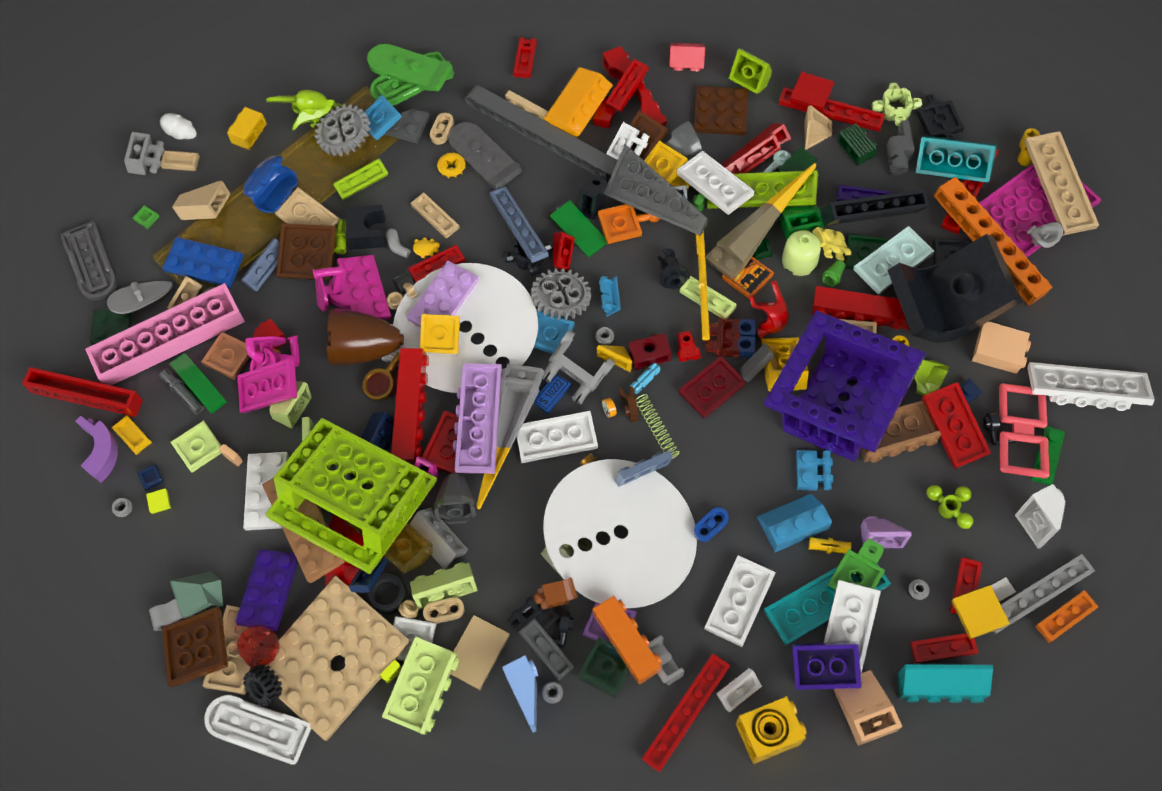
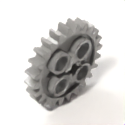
[315,104,371,157]
[531,268,591,320]

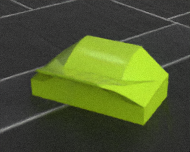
[914,360,949,396]

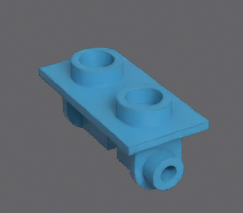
[599,276,621,317]

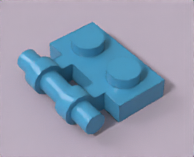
[796,450,833,491]

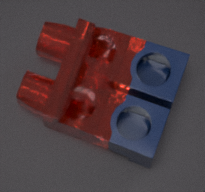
[706,318,756,360]

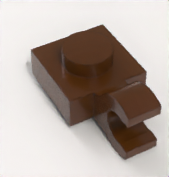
[620,386,639,422]

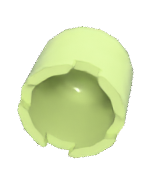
[782,230,821,276]

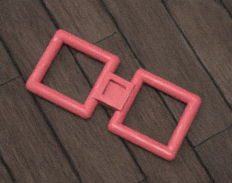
[999,383,1050,478]

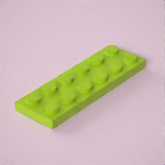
[707,170,818,209]

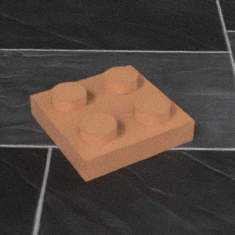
[201,332,250,380]

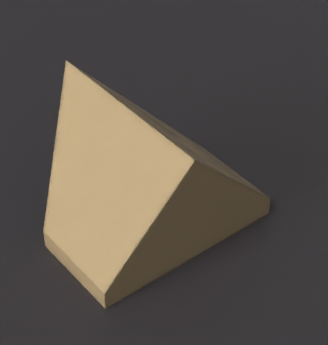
[804,105,832,150]

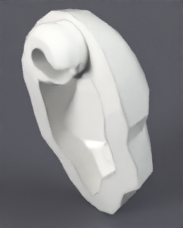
[160,113,197,140]

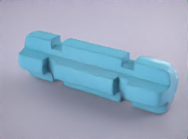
[630,363,661,394]

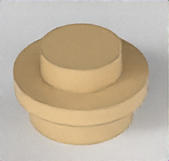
[387,292,404,310]
[398,600,419,619]

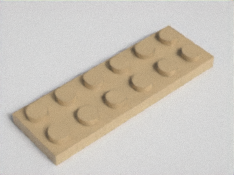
[1024,131,1099,235]

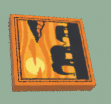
[722,257,774,299]

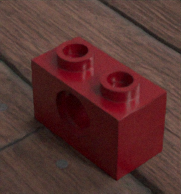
[628,333,672,371]

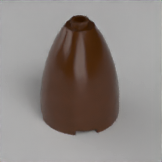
[327,308,404,365]

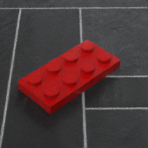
[921,382,992,469]

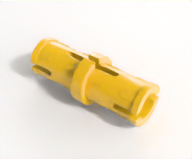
[809,537,851,554]

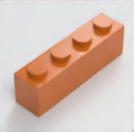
[593,596,662,685]

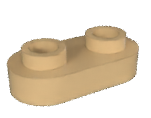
[430,113,454,145]
[423,597,465,624]

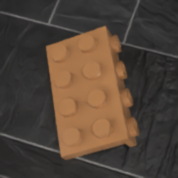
[860,401,941,462]

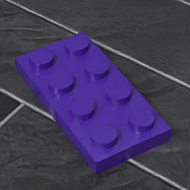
[235,549,298,631]

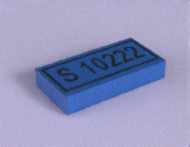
[533,374,571,414]

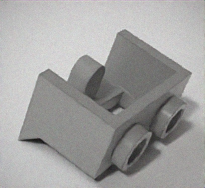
[648,635,684,685]

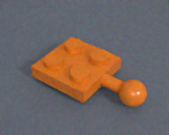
[597,204,660,244]

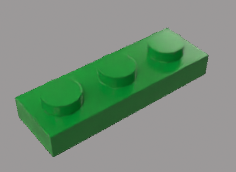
[1031,426,1065,486]

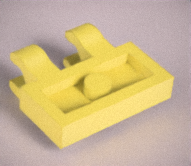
[812,227,851,261]

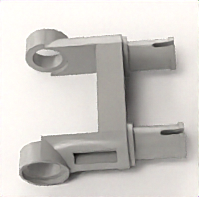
[542,329,616,405]

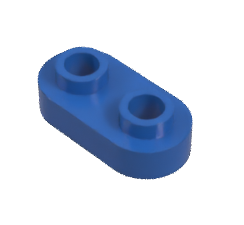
[694,507,729,542]

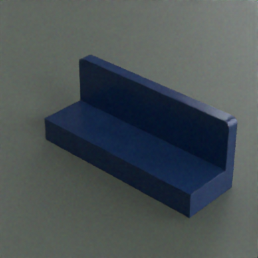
[361,412,394,450]

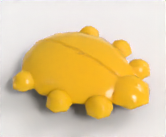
[413,237,440,259]

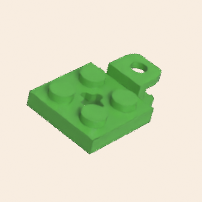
[828,539,885,590]

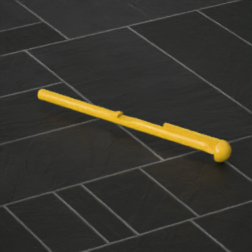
[696,224,710,341]

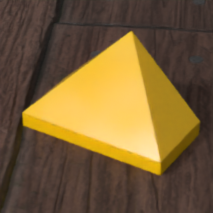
[597,345,632,372]

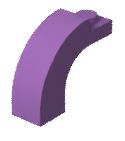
[75,416,118,483]

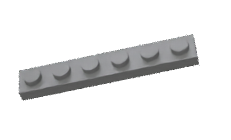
[991,554,1095,635]

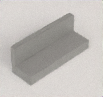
[408,507,469,569]

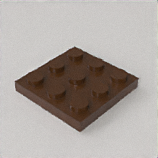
[694,86,748,136]
[276,223,337,281]
[162,607,228,687]

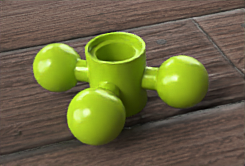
[926,485,973,529]

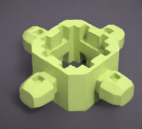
[872,83,922,127]

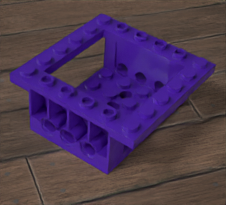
[764,310,926,462]

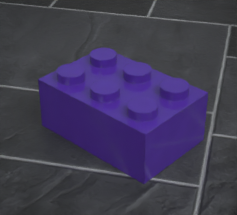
[793,641,862,690]

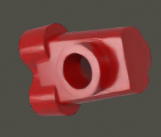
[677,331,701,362]

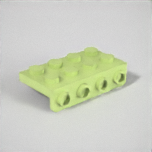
[382,637,460,735]

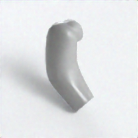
[386,228,411,258]

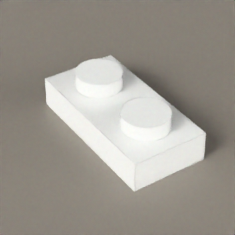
[717,668,762,712]

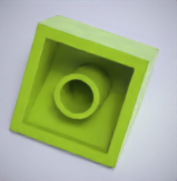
[729,48,772,94]

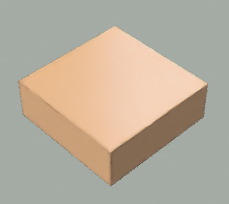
[219,444,243,466]

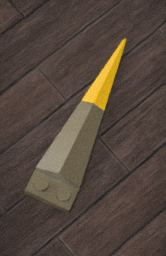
[705,163,816,280]

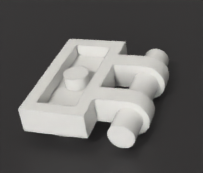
[606,122,650,160]

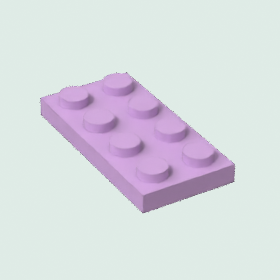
[407,260,479,327]

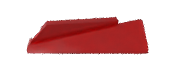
[721,123,791,174]

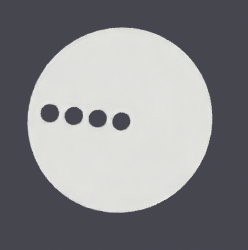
[393,263,538,393]
[543,459,697,608]

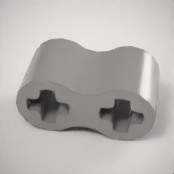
[149,599,188,631]

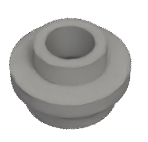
[595,327,614,345]
[112,498,133,517]
[908,579,930,600]
[542,682,563,704]

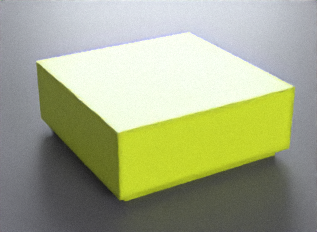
[146,488,171,514]
[380,659,402,684]

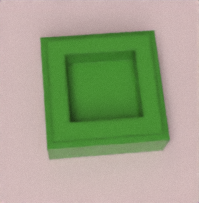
[133,205,159,229]

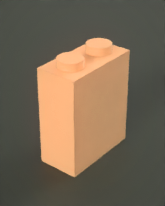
[972,321,1031,374]

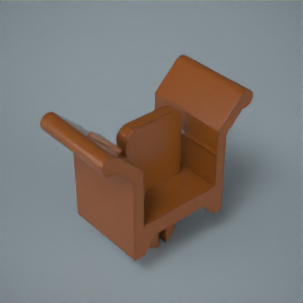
[534,577,577,610]

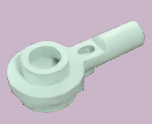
[763,150,791,173]

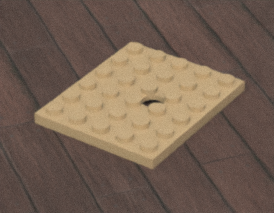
[257,576,411,741]

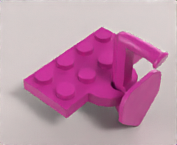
[313,255,391,320]
[237,335,300,413]

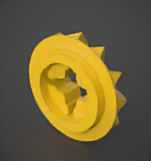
[437,153,465,178]

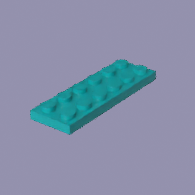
[764,564,891,646]

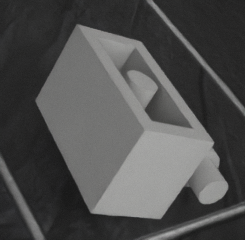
[124,132,164,175]

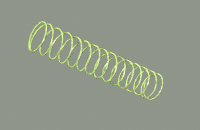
[636,394,680,458]

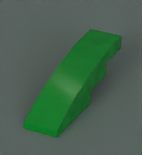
[170,353,227,414]

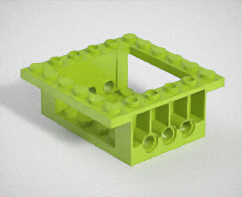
[266,418,437,574]

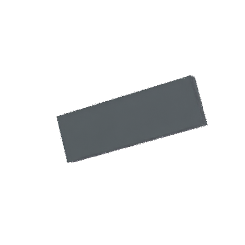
[518,618,575,681]

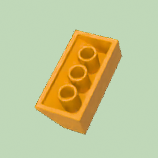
[544,67,613,137]

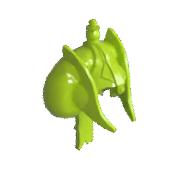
[266,90,342,130]

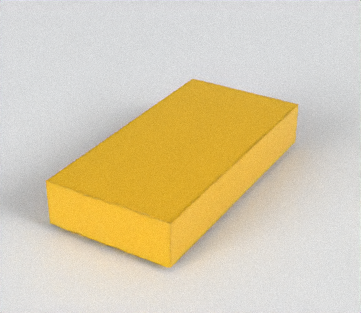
[112,415,152,455]

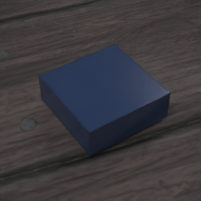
[137,464,164,491]

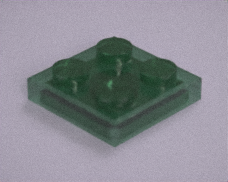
[90,309,132,345]

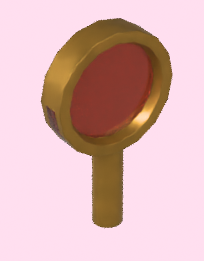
[362,352,400,401]

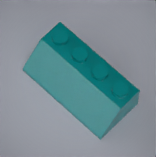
[916,136,997,183]
[897,664,993,703]

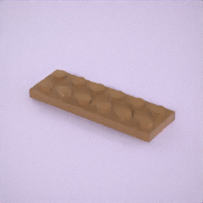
[262,478,346,583]

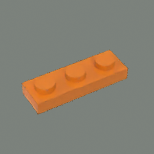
[1035,590,1099,643]

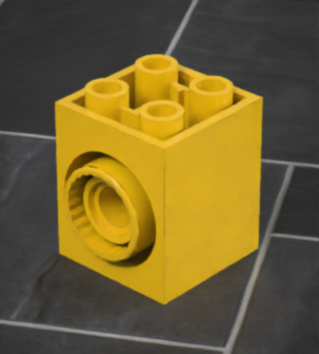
[736,697,807,764]

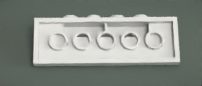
[1028,362,1155,411]

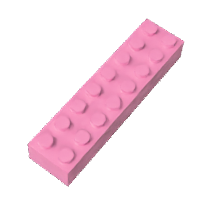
[85,283,245,386]

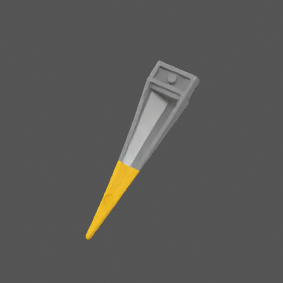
[476,364,544,510]

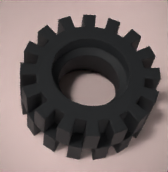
[243,664,283,706]

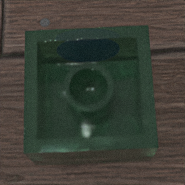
[578,637,630,699]

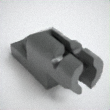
[886,120,915,176]

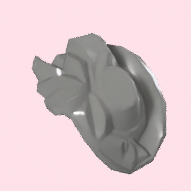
[1026,222,1063,248]

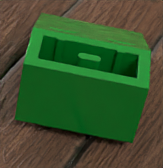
[778,204,824,241]

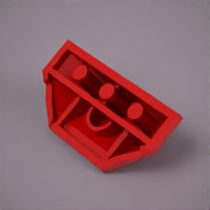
[325,514,364,587]

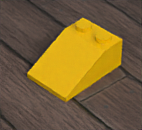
[761,337,809,391]

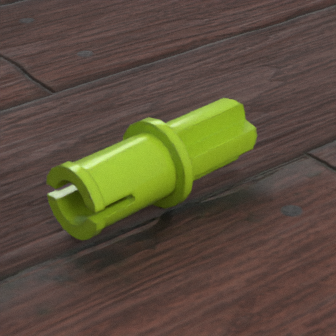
[335,219,347,254]

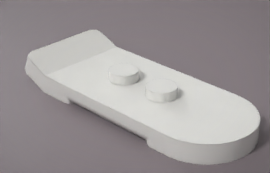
[204,695,311,765]

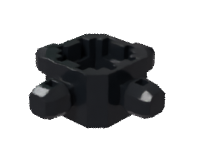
[503,238,553,275]

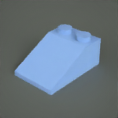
[502,656,538,733]

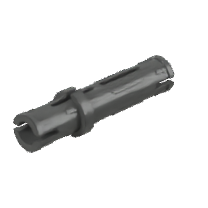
[159,368,205,415]

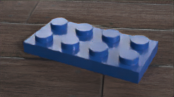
[162,237,244,288]

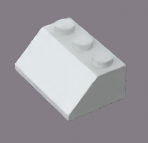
[1015,484,1066,549]

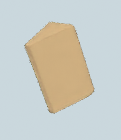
[167,276,203,309]

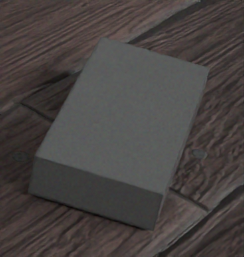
[739,343,775,382]

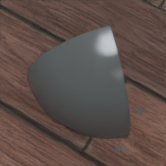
[662,121,703,161]

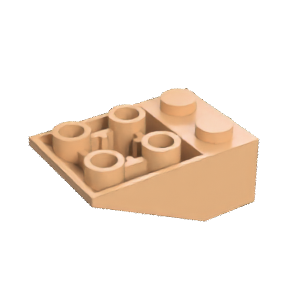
[833,670,902,746]

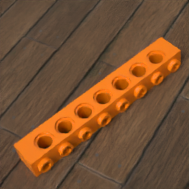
[934,177,1053,306]

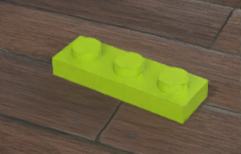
[333,159,388,201]

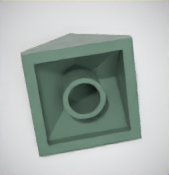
[170,571,223,618]

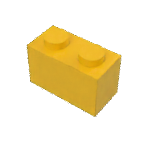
[227,107,267,150]

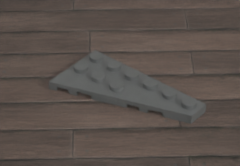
[604,144,708,236]

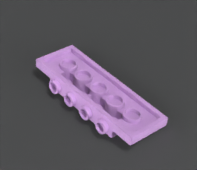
[453,363,502,474]

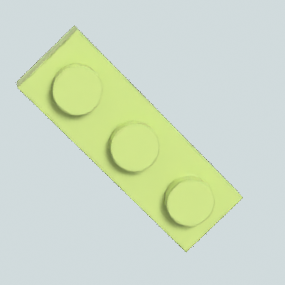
[680,276,737,321]

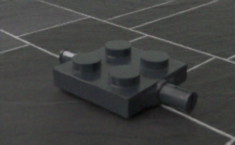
[917,94,964,139]

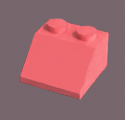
[670,43,705,71]

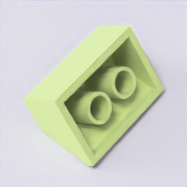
[410,562,478,610]

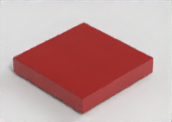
[790,72,834,112]

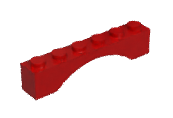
[602,46,667,127]

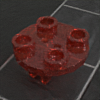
[236,625,280,667]

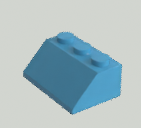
[757,494,832,552]

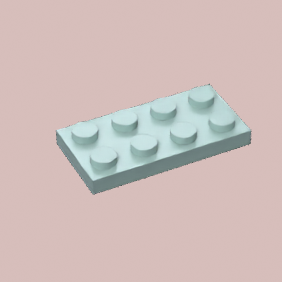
[853,226,934,295]

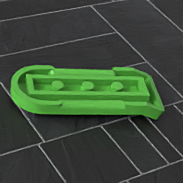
[367,44,453,91]
[370,52,454,106]

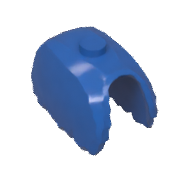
[243,156,299,213]

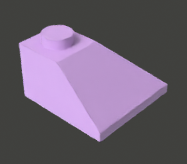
[860,516,911,548]

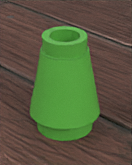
[822,260,845,287]

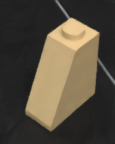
[172,181,231,220]

